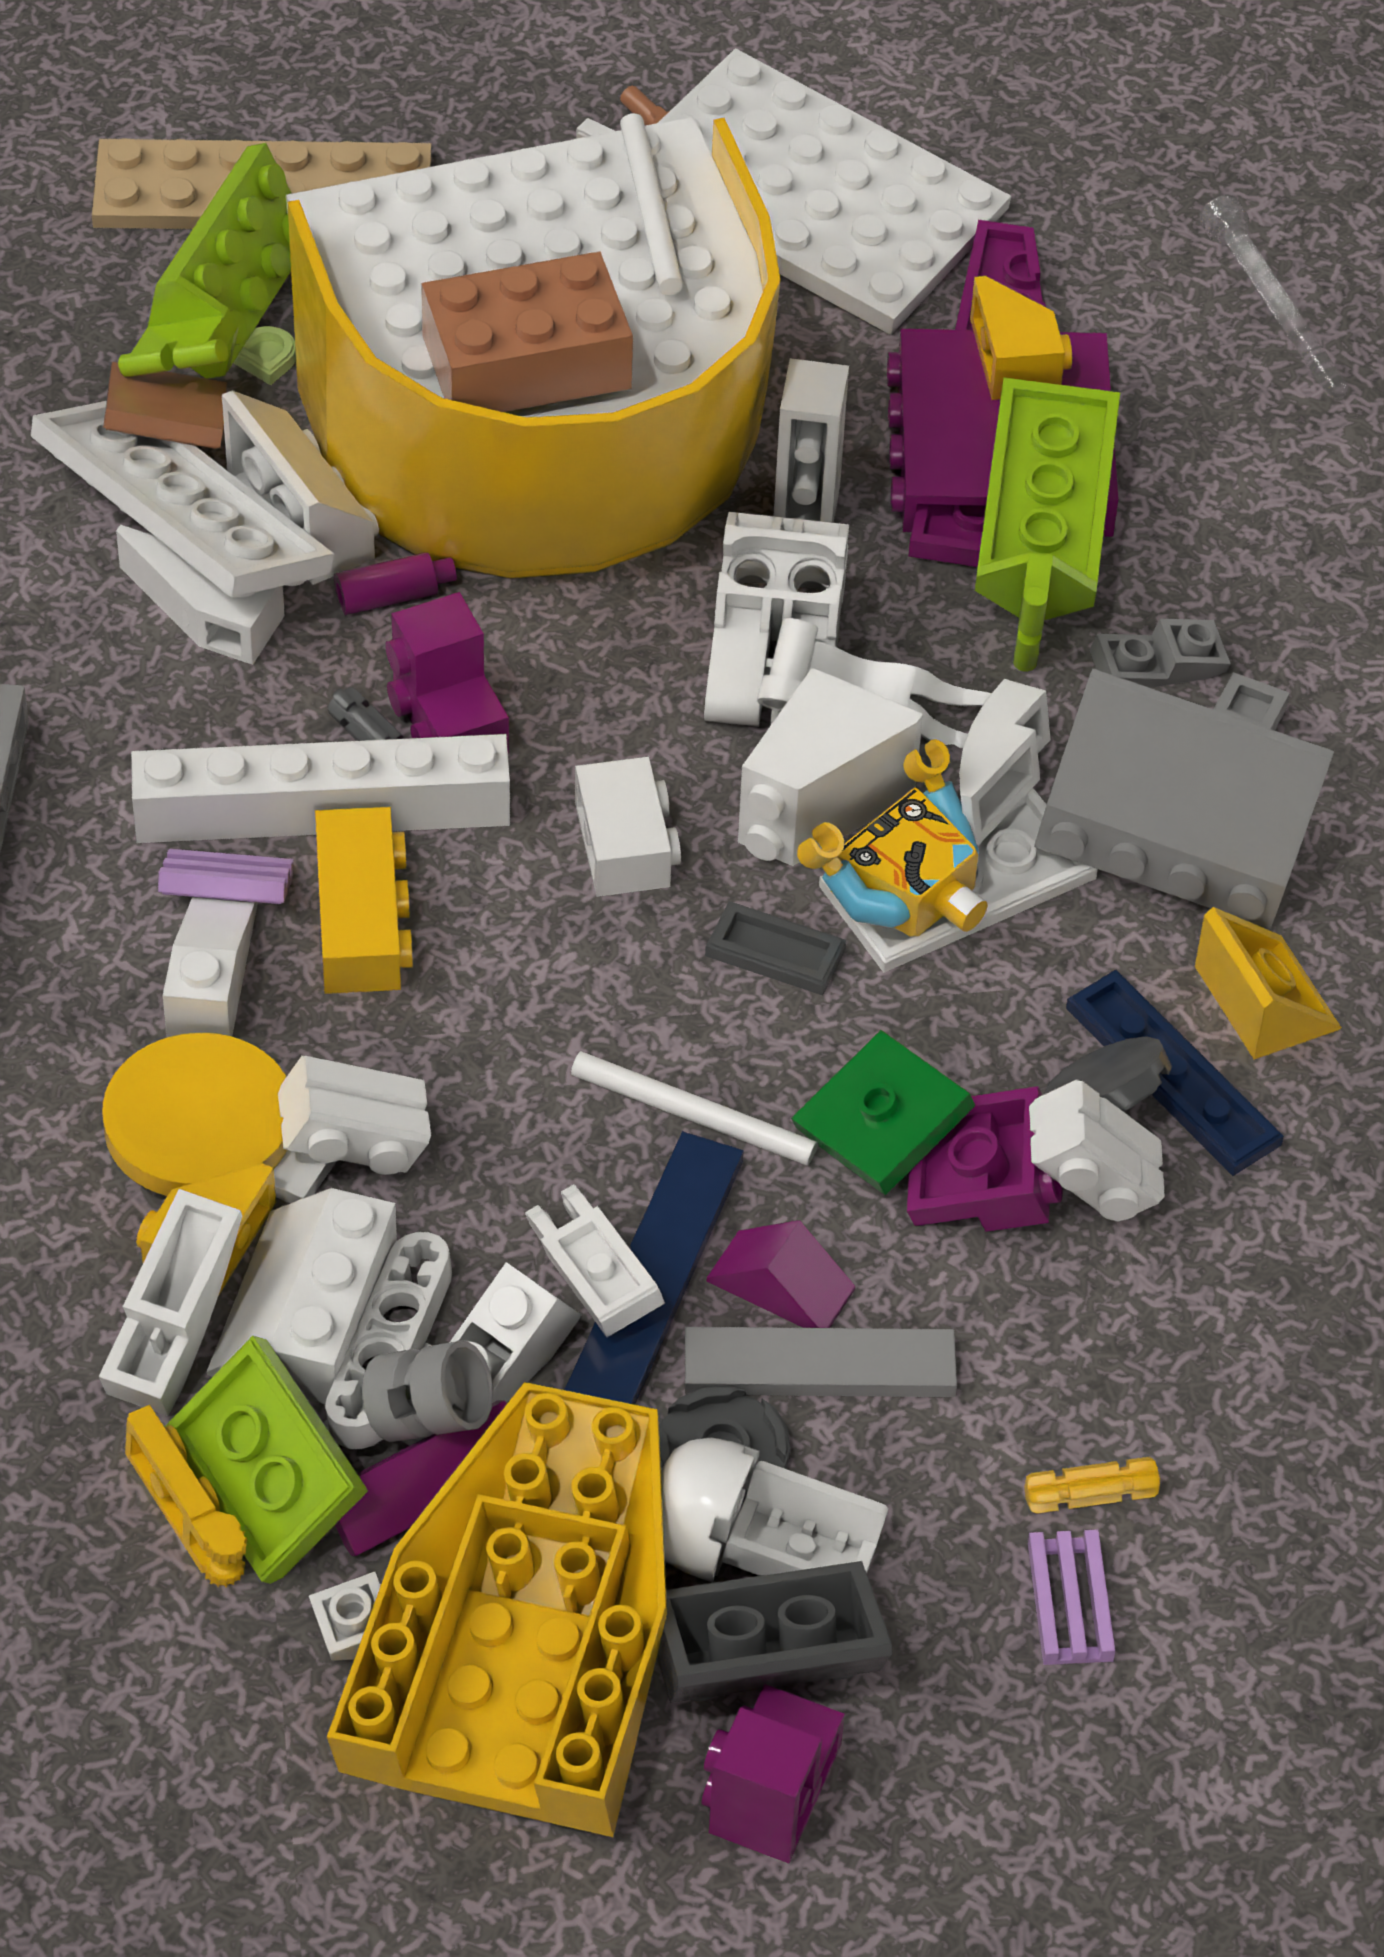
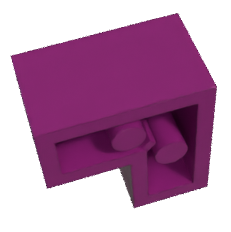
[385,592,509,754]
[701,1684,845,1864]

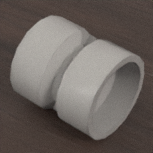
[362,1341,493,1442]

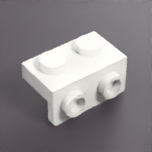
[721,1461,888,1576]

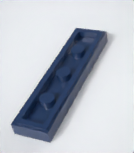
[1066,970,1284,1176]

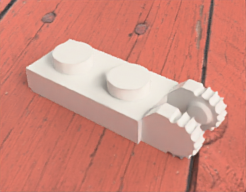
[525,1184,665,1337]

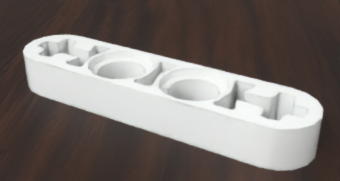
[325,1232,452,1449]

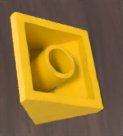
[1195,907,1342,1060]

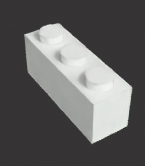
[774,358,849,523]

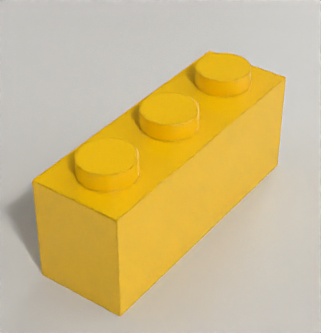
[315,807,413,994]

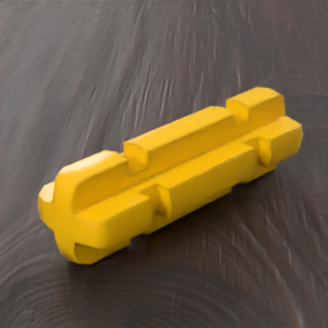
[1024,1457,1160,1514]

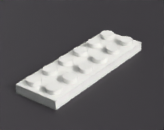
[31,401,334,598]

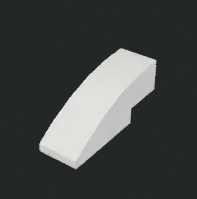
[959,679,1051,846]
[99,1189,242,1416]

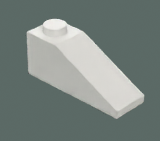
[163,897,258,1037]

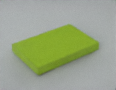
[165,1335,368,1584]

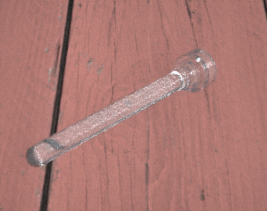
[1199,195,1348,399]

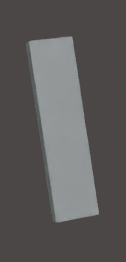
[685,1327,957,1397]

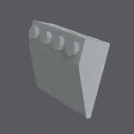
[1034,668,1334,929]

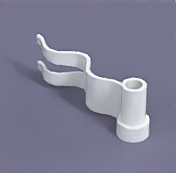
[757,618,992,748]

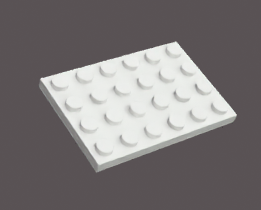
[658,48,1011,335]

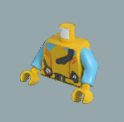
[797,739,988,936]

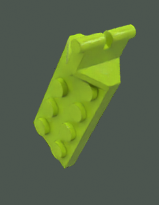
[118,143,292,379]
[974,377,1120,672]

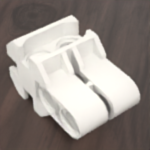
[704,512,849,727]

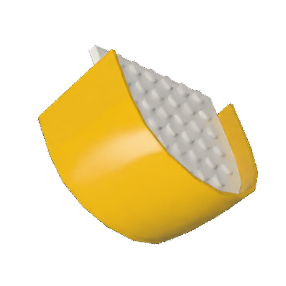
[286,116,781,579]

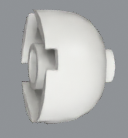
[661,1438,759,1582]

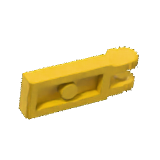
[125,1405,247,1588]

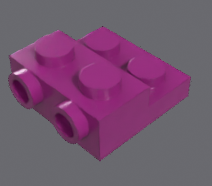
[907,1086,1063,1232]

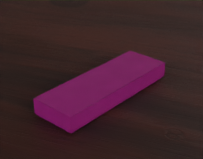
[335,1400,507,1556]

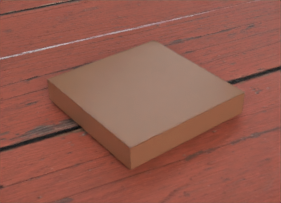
[103,362,227,449]

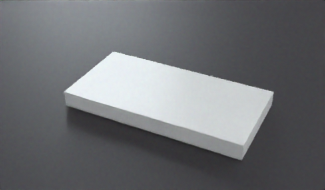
[819,788,1098,973]

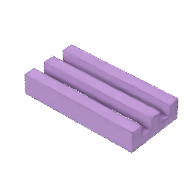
[158,849,293,904]
[1028,1530,1115,1665]

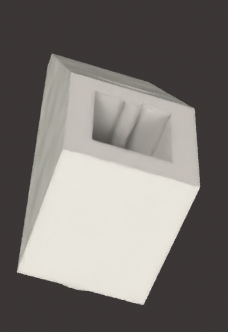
[116,525,285,665]
[403,1262,582,1446]

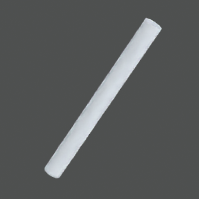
[620,113,683,296]
[571,1051,818,1166]

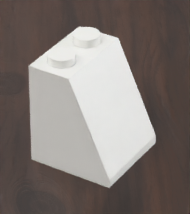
[738,667,923,866]

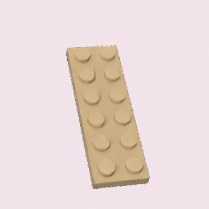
[92,138,431,229]

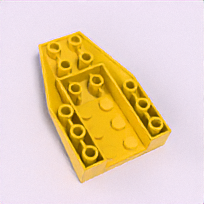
[327,1382,667,1837]

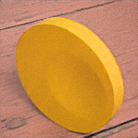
[102,1033,287,1196]

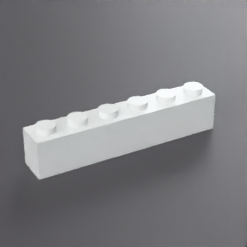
[131,734,510,843]

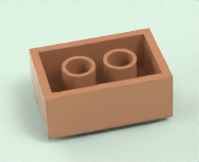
[421,251,633,412]

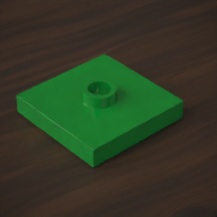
[791,1030,975,1195]

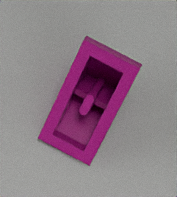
[706,1220,855,1328]

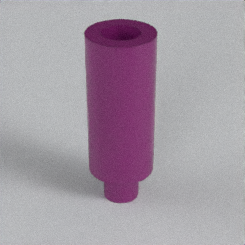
[334,552,457,615]

